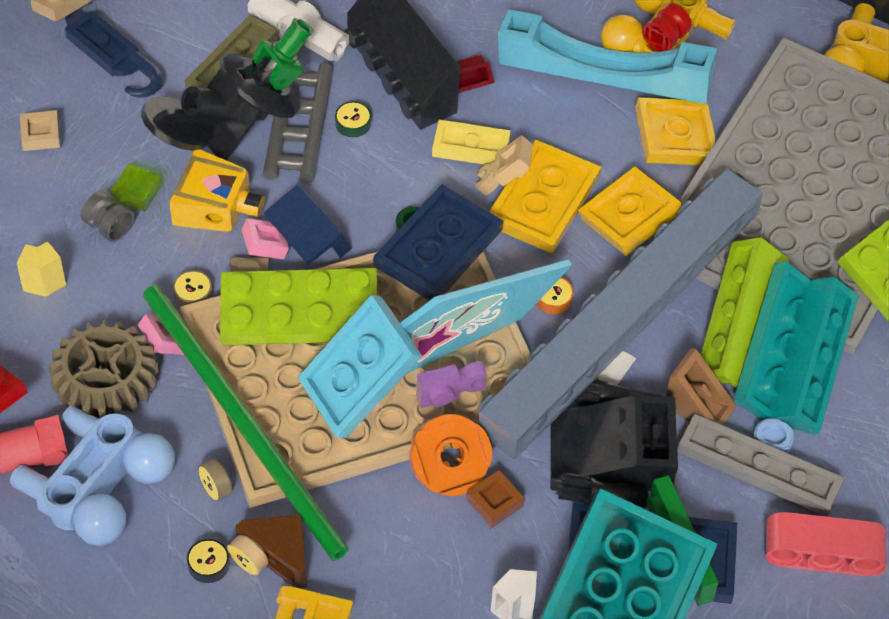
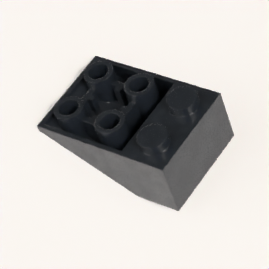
[550,395,678,491]

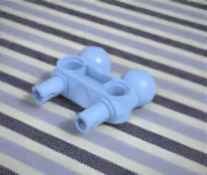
[10,405,175,546]

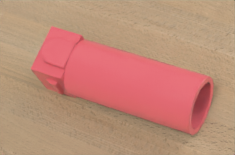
[0,415,68,474]

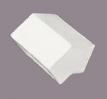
[490,569,537,619]

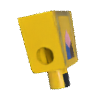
[169,150,265,232]

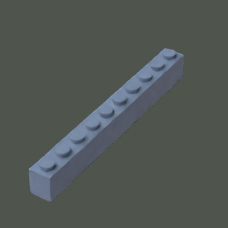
[478,169,763,460]

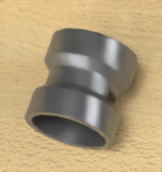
[80,191,134,242]

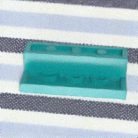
[733,261,859,434]

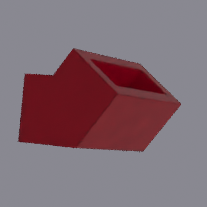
[456,54,495,94]

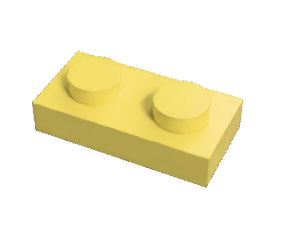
[432,120,511,165]

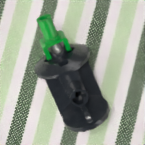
[141,18,313,161]

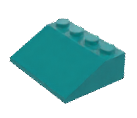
[538,489,718,619]

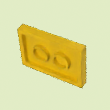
[489,139,602,254]

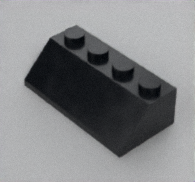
[345,0,460,130]

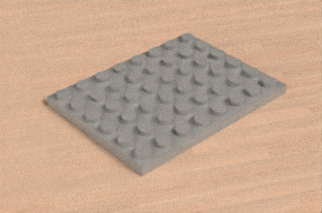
[668,37,889,355]

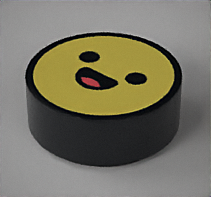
[187,539,230,583]

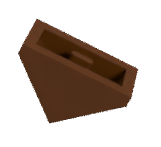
[236,515,307,589]

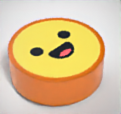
[536,277,574,315]

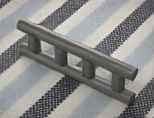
[262,63,333,183]

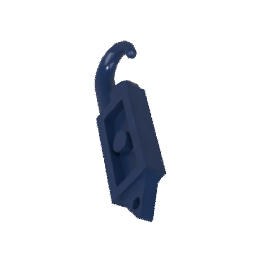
[65,11,163,98]

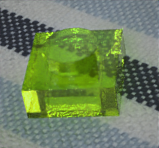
[110,163,163,212]

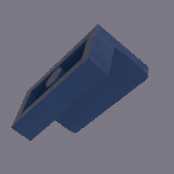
[264,184,352,264]

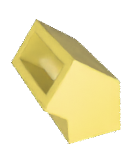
[17,241,66,297]

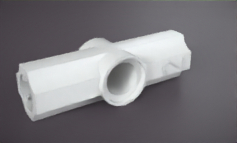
[247,0,349,62]

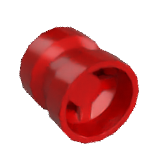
[642,3,692,52]

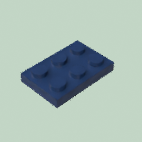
[373,184,503,301]

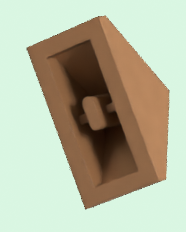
[666,349,737,425]

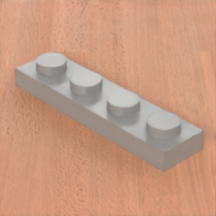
[677,413,844,517]

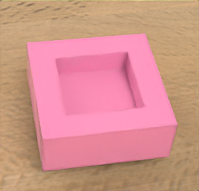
[241,218,289,260]
[138,314,184,355]

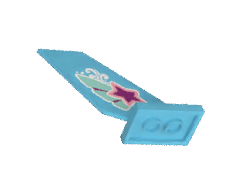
[297,259,572,438]

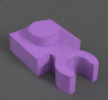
[416,361,487,408]

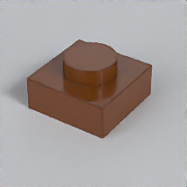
[466,470,525,528]

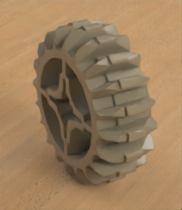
[49,319,158,418]

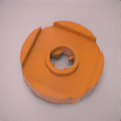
[409,414,492,496]

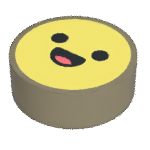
[173,270,213,306]
[198,459,232,502]

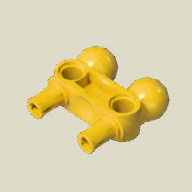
[600,0,736,53]
[824,3,889,83]

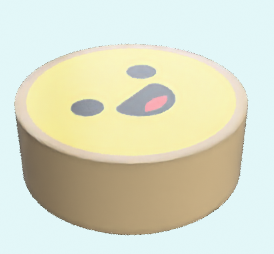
[227,535,268,576]

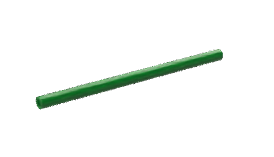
[143,285,349,561]

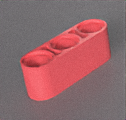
[766,512,887,576]

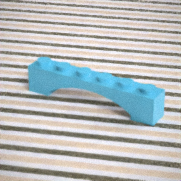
[498,9,717,104]

